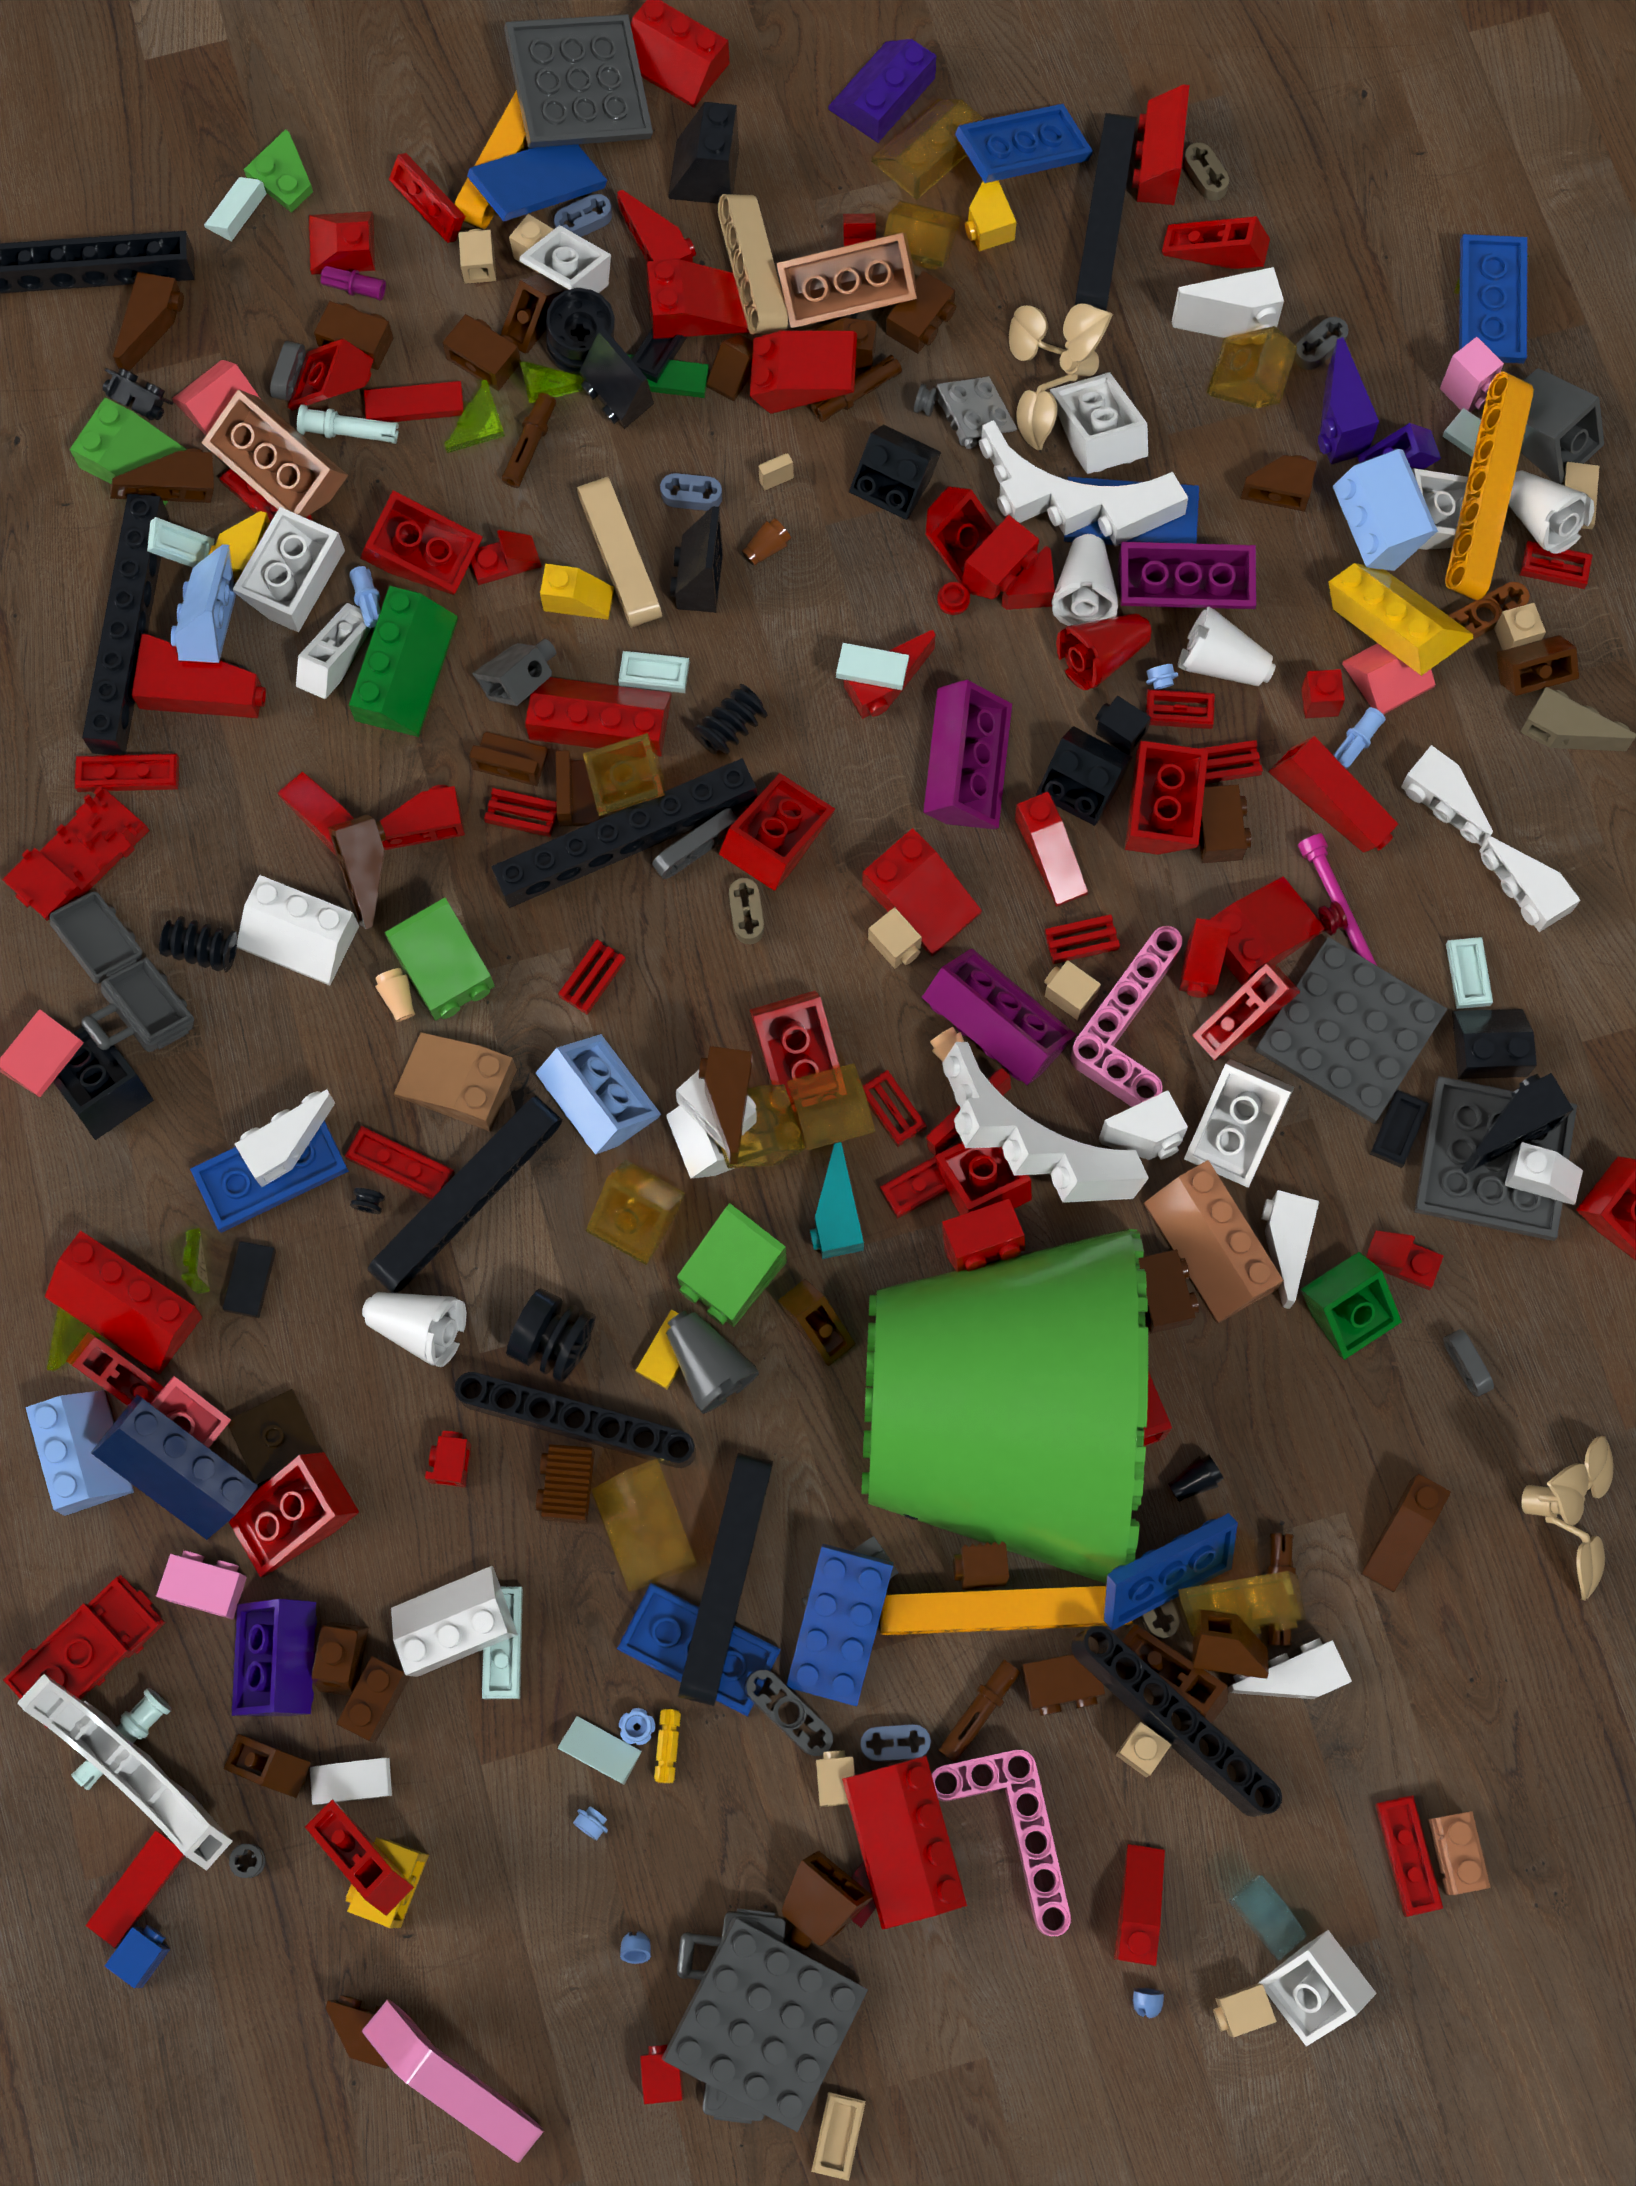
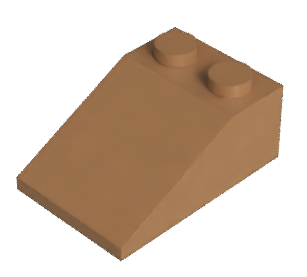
[394,1032,517,1132]

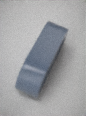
[554,194,612,237]
[660,473,722,511]
[860,1724,931,1762]

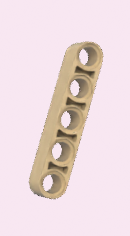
[718,194,788,334]
[577,476,662,628]

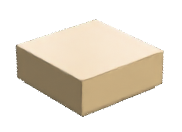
[758,453,794,491]

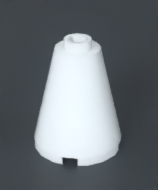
[1508,470,1594,554]
[1052,534,1119,626]
[1178,607,1276,686]
[362,1292,467,1367]

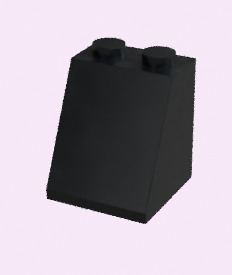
[668,102,739,204]

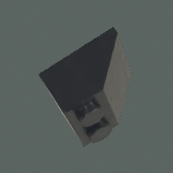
[1452,1009,1537,1079]

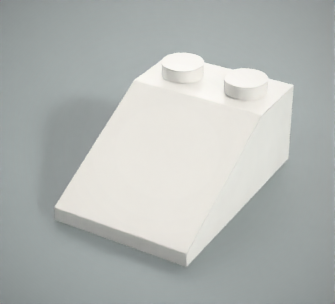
[1171,267,1284,342]
[1050,372,1148,474]
[1412,468,1502,550]
[1184,1059,1294,1188]

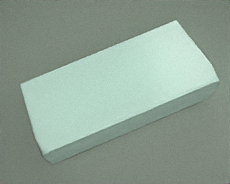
[204,177,267,242]
[558,1716,642,1785]

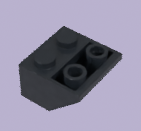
[849,424,941,520]
[1036,726,1133,826]

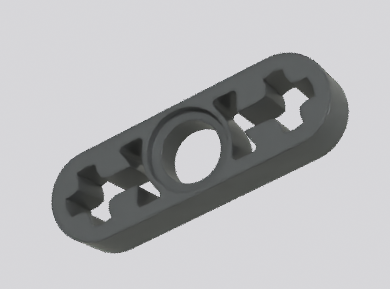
[652,808,738,879]
[744,1670,833,1756]

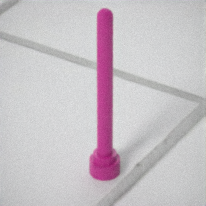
[1298,833,1377,966]

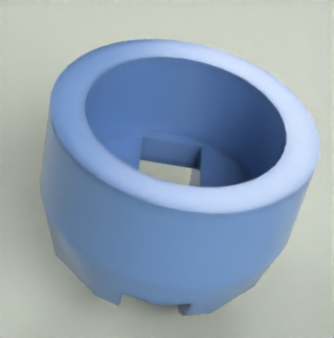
[620,1931,651,1964]
[1133,1988,1164,2018]

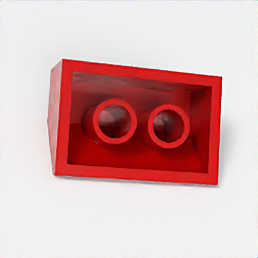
[630,0,730,108]
[1132,84,1190,205]
[1125,741,1208,855]

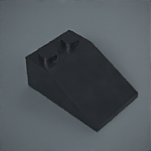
[580,327,654,429]
[670,506,723,613]
[53,1026,154,1140]
[1462,1073,1574,1174]

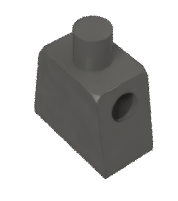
[472,638,557,706]

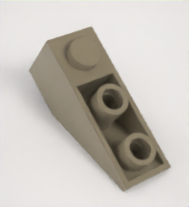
[1520,687,1636,751]

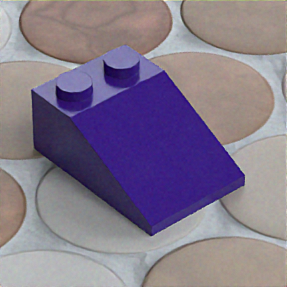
[1318,337,1379,465]

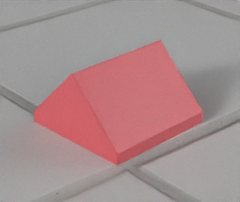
[172,360,261,435]
[1342,643,1436,715]
[0,1009,84,1097]
[151,1376,231,1448]

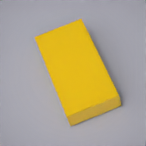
[636,1309,680,1390]

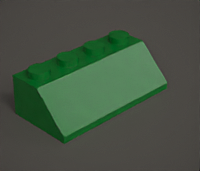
[349,586,458,737]

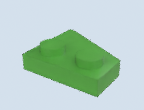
[244,129,313,213]

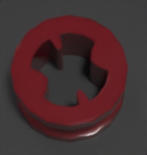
[1318,901,1348,936]

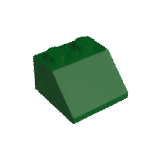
[1301,1252,1402,1360]

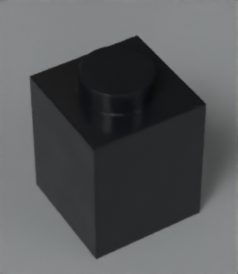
[1095,695,1151,755]

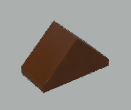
[706,334,753,401]

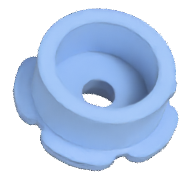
[1146,664,1178,690]
[619,1708,655,1745]
[573,1806,608,1841]

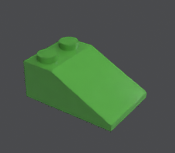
[70,398,187,505]

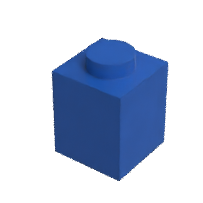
[105,1925,170,1989]

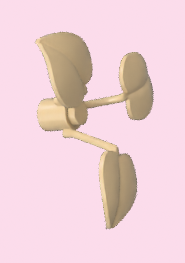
[1009,303,1113,450]
[1522,1436,1613,1601]

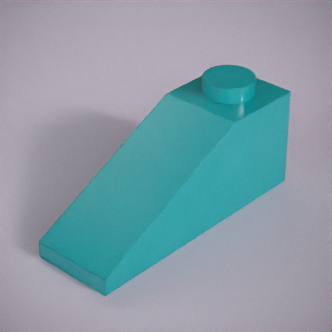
[809,1142,864,1259]

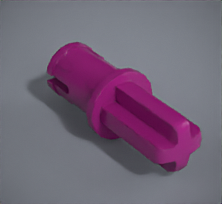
[321,266,386,301]

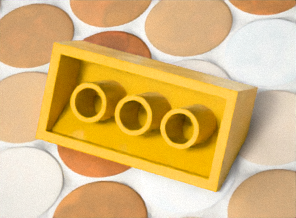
[1328,563,1473,676]

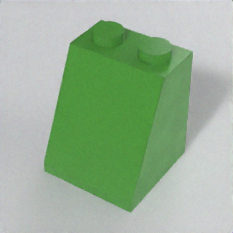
[385,898,495,1021]
[677,1203,787,1327]

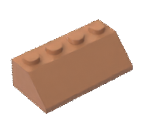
[777,233,917,328]
[201,390,348,518]
[1144,1160,1284,1324]

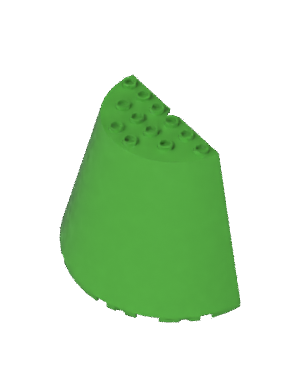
[861,1229,1148,1584]

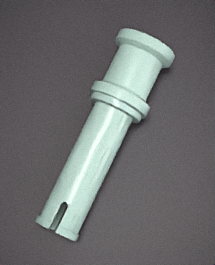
[297,404,399,444]
[71,1688,172,1790]

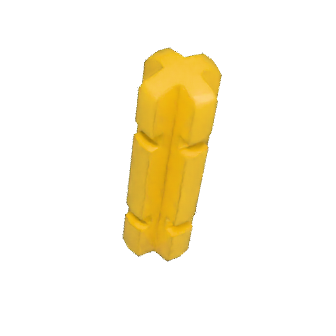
[654,1709,681,1784]

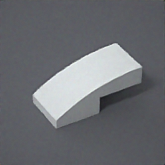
[310,1758,392,1805]

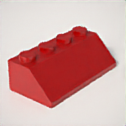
[525,677,672,757]
[45,1230,202,1375]
[842,1756,967,1930]

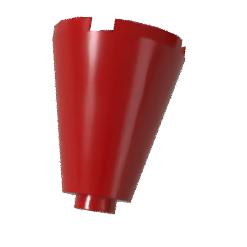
[1056,613,1152,690]

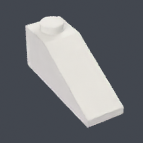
[296,603,371,699]
[1261,1190,1319,1309]

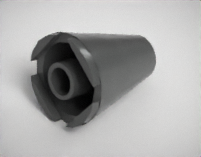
[666,1311,759,1414]

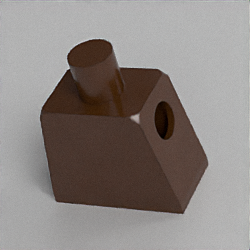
[312,1622,369,1696]
[782,1851,873,1950]

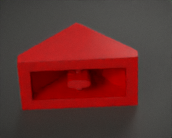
[1001,546,1055,610]

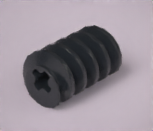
[693,684,768,755]
[159,916,237,973]

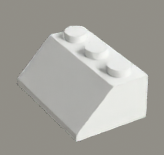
[232,507,345,632]
[237,875,359,986]
[391,1566,518,1677]

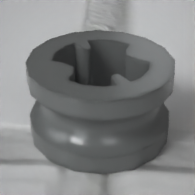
[914,384,938,417]
[229,1844,266,1878]

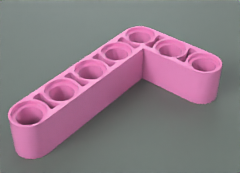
[1071,926,1182,1107]
[932,1750,1071,1936]
[362,1999,544,2163]

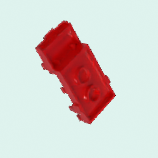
[2,787,150,921]
[3,1575,166,1728]

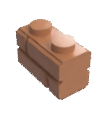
[1428,1811,1491,1895]

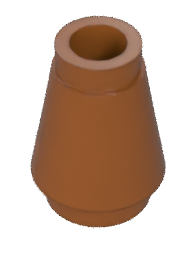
[742,518,791,566]

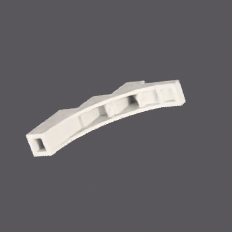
[979,420,1188,546]
[942,1042,1149,1203]
[18,1674,232,1871]

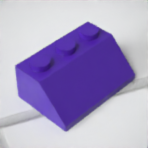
[828,39,936,143]
[232,1599,317,1716]

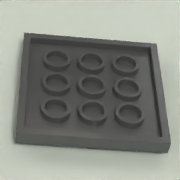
[504,14,653,148]
[1255,937,1447,1124]
[1414,1076,1577,1241]
[661,1917,868,2132]

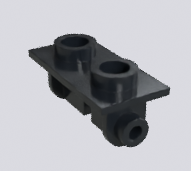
[102,367,174,421]

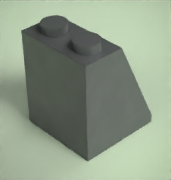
[1520,368,1604,485]

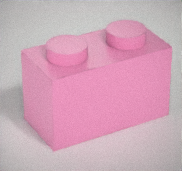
[1440,337,1504,412]
[156,1550,247,1619]

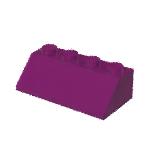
[1118,542,1256,609]
[923,679,1012,829]
[921,948,1077,1085]

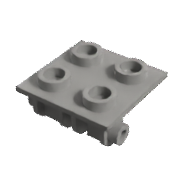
[937,376,1017,449]

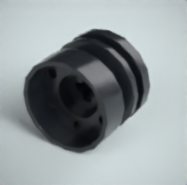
[546,288,615,376]
[506,1288,596,1383]

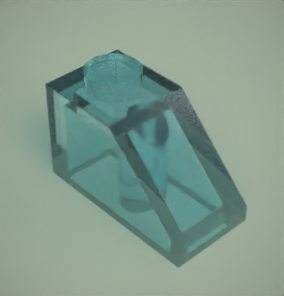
[1228,1875,1307,1961]

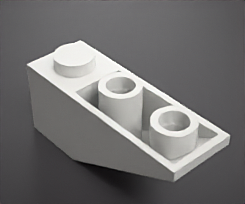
[1401,745,1493,846]
[1479,836,1581,932]
[235,1089,335,1187]
[1228,1638,1352,1699]

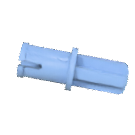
[349,566,381,628]
[1333,707,1386,769]

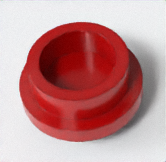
[937,582,970,615]

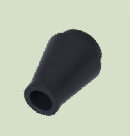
[1168,1454,1224,1502]

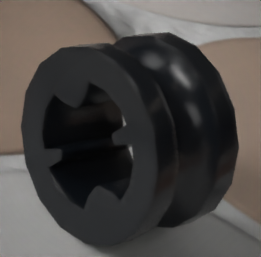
[350,1188,385,1214]

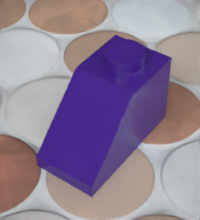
[1357,423,1441,470]

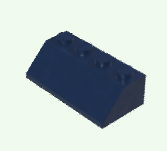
[91,1394,258,1540]

